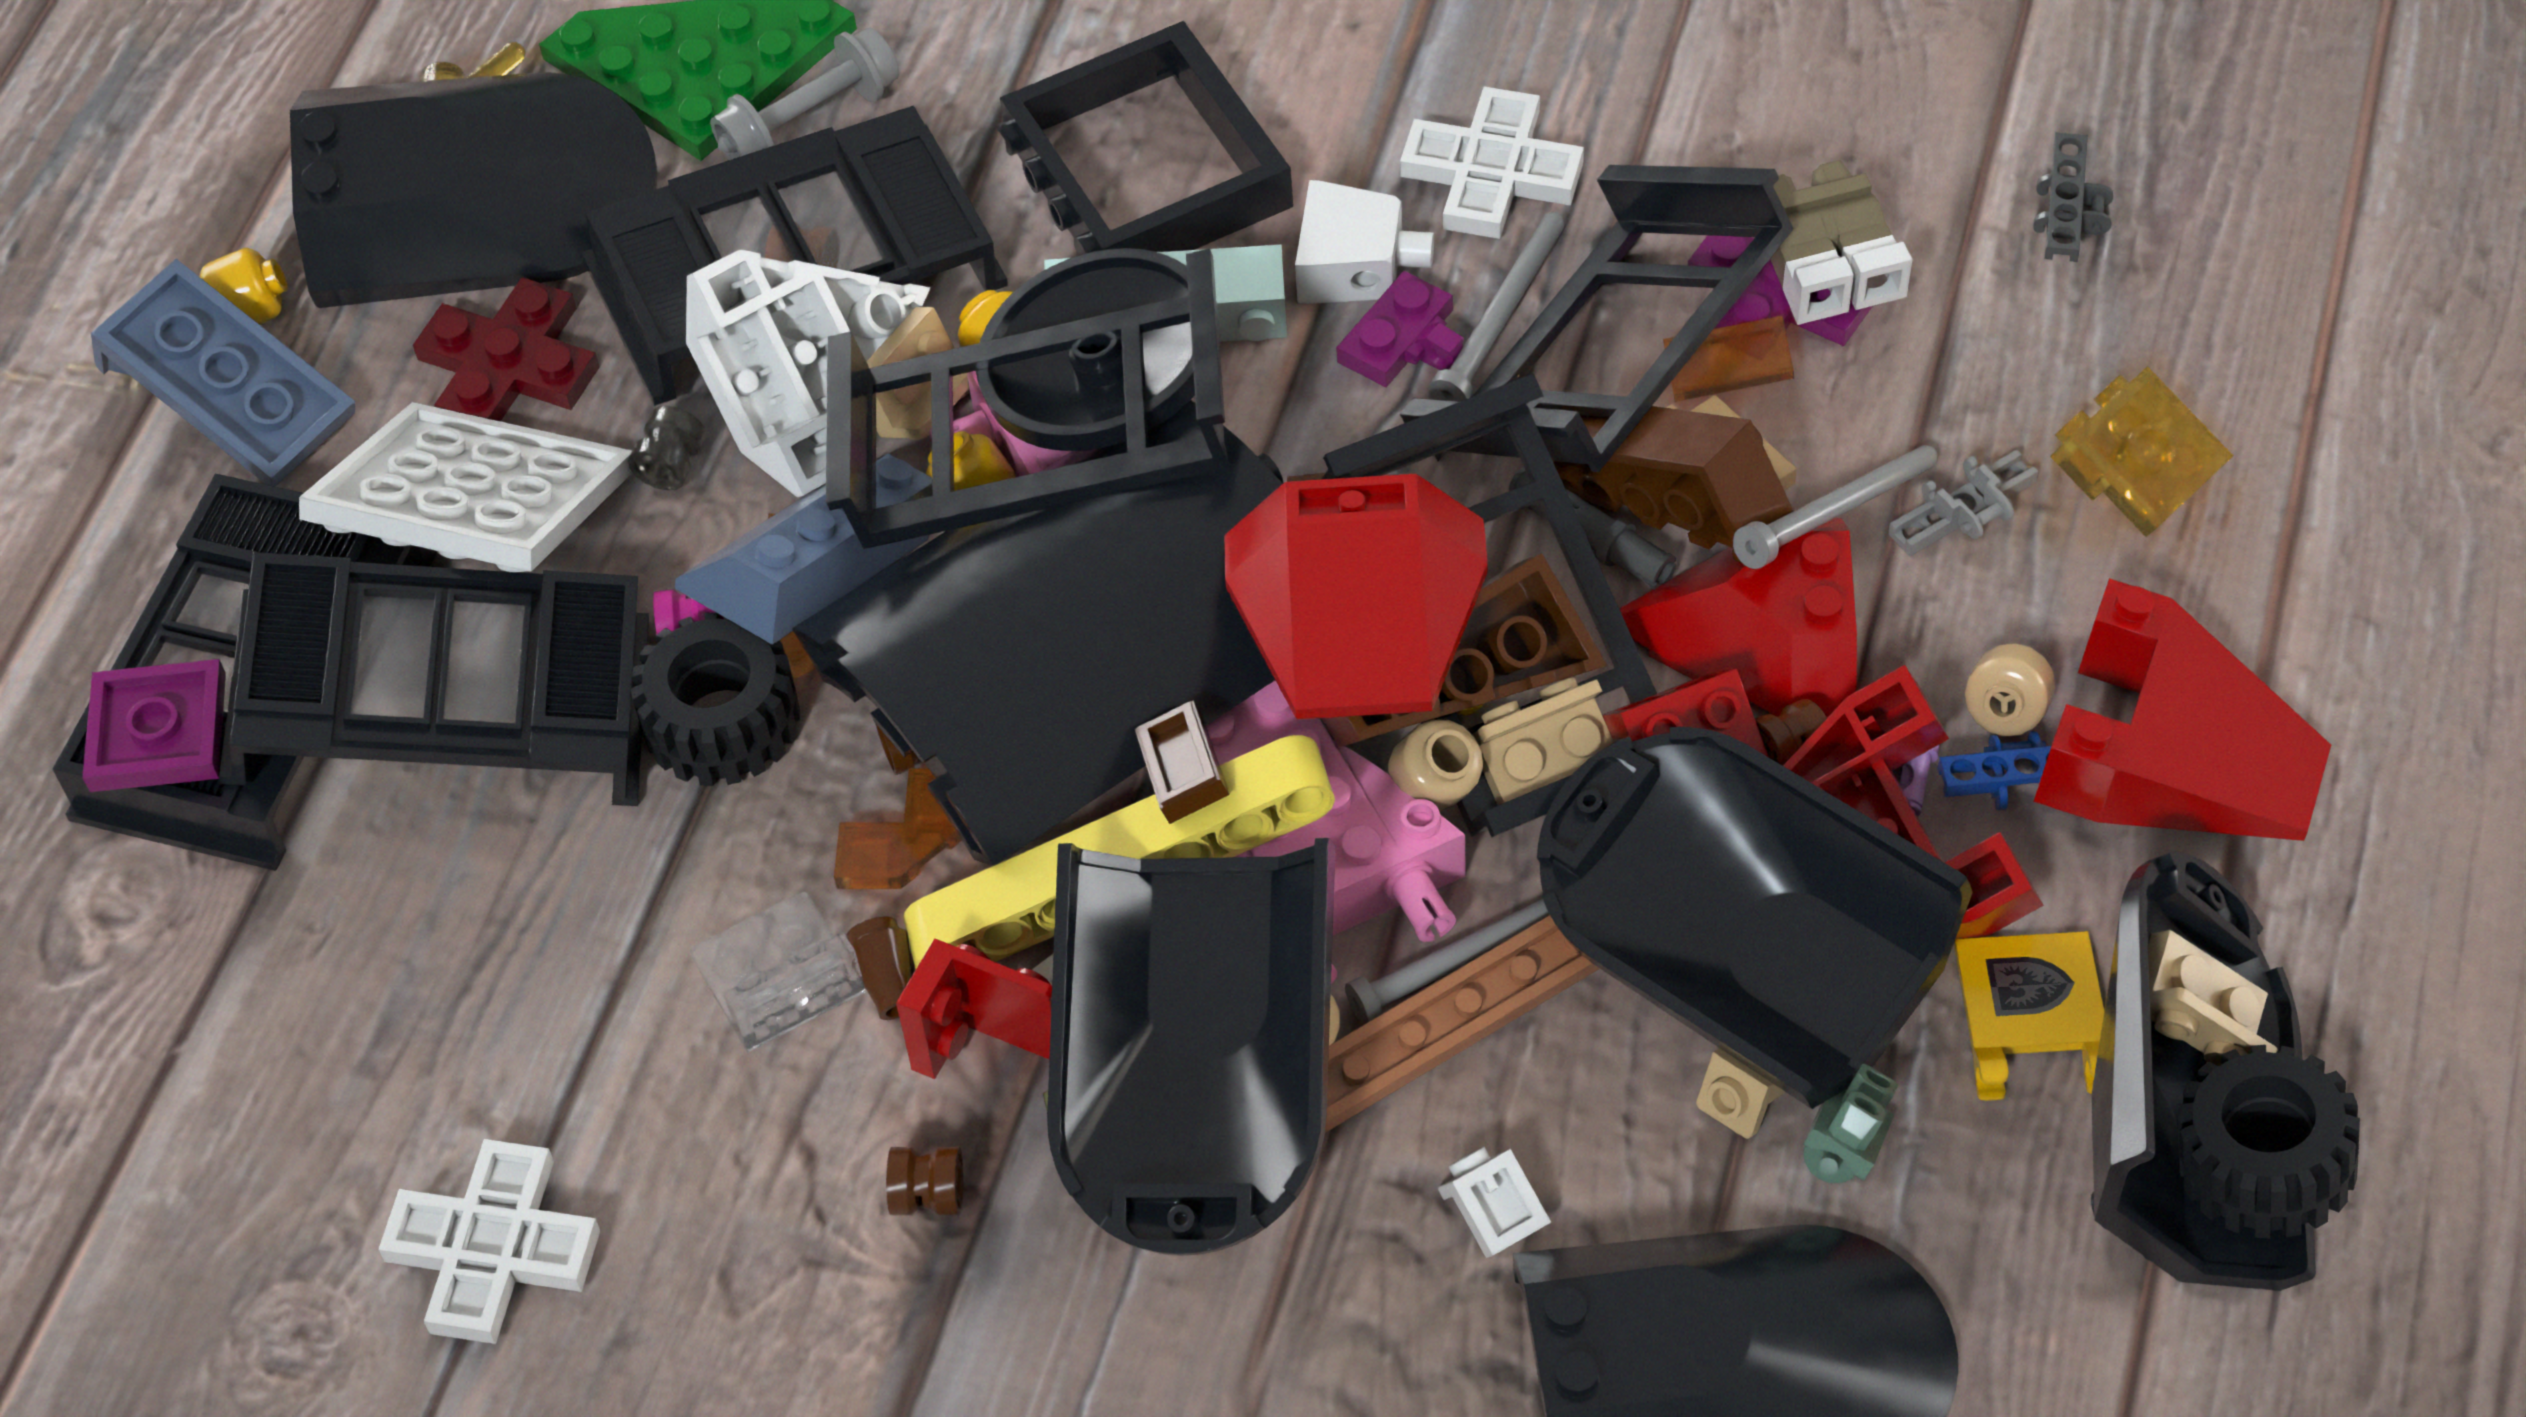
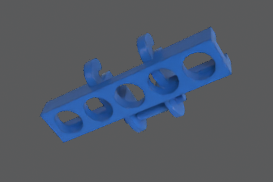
[1937,731,2051,811]

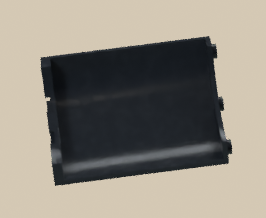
[792,400,1283,866]

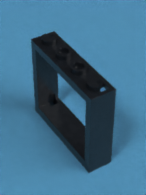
[997,21,1293,256]

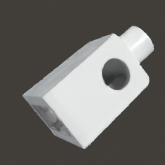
[1295,180,1434,304]

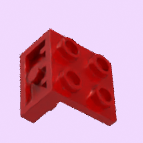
[1602,669,1768,757]
[896,938,1052,1079]

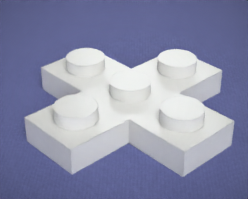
[1400,86,1584,239]
[378,1139,600,1344]

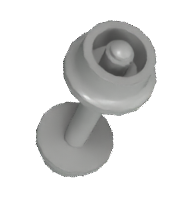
[710,27,899,160]

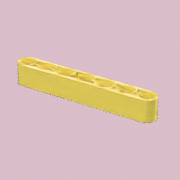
[903,735,1335,970]

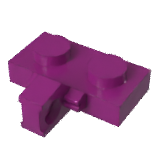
[1336,271,1464,388]

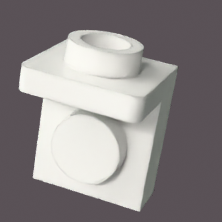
[1437,1147,1551,1258]

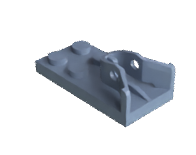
[91,259,355,486]

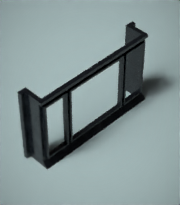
[1400,165,1794,472]
[826,249,1230,549]
[1321,373,1657,837]

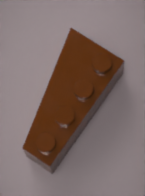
[1553,406,1794,563]
[1322,553,1608,747]

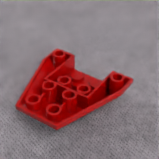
[1224,474,1488,720]

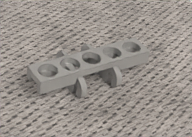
[1889,450,2039,557]

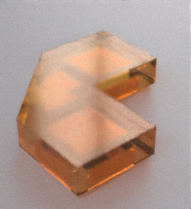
[834,768,962,889]

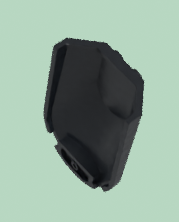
[290,72,657,308]
[1537,727,1973,1109]
[1047,838,1336,1256]
[2091,852,2316,1291]
[1513,1224,1958,1417]

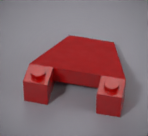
[2033,578,2331,841]
[1783,665,2044,939]

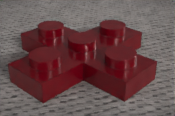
[413,277,600,422]

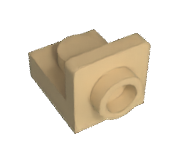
[1696,1048,1786,1139]

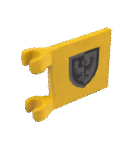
[1954,931,2104,1101]

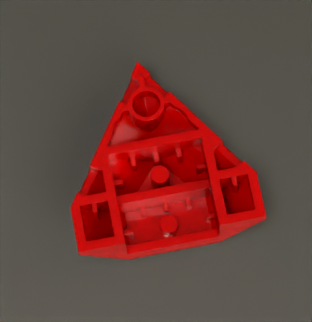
[1596,518,1857,718]

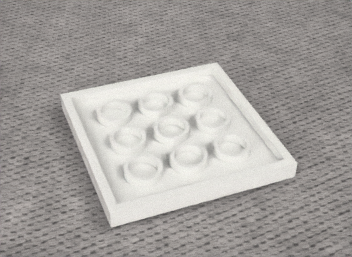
[299,402,634,572]

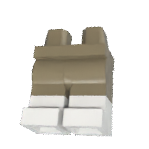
[1770,160,1913,325]

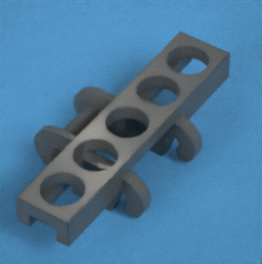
[2033,132,2114,262]

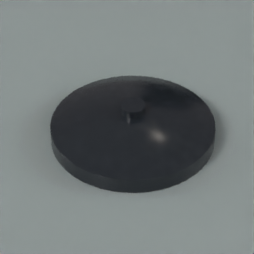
[976,248,1220,451]

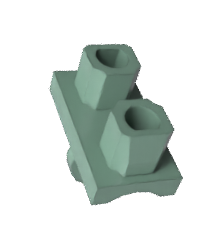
[1803,1064,1898,1183]

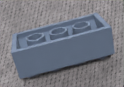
[675,454,932,645]

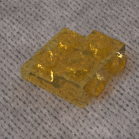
[2050,366,2234,537]

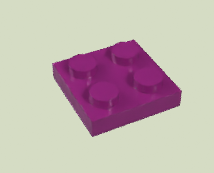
[82,659,226,792]

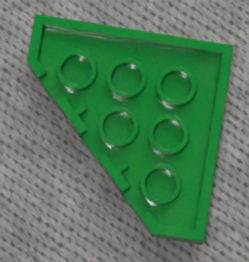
[539,0,857,161]

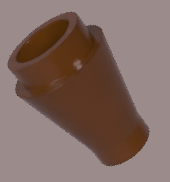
[844,916,912,1020]

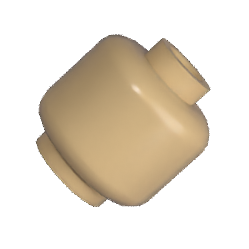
[1965,643,2055,737]
[1388,719,1483,812]

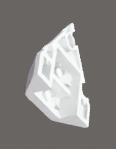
[686,249,930,497]

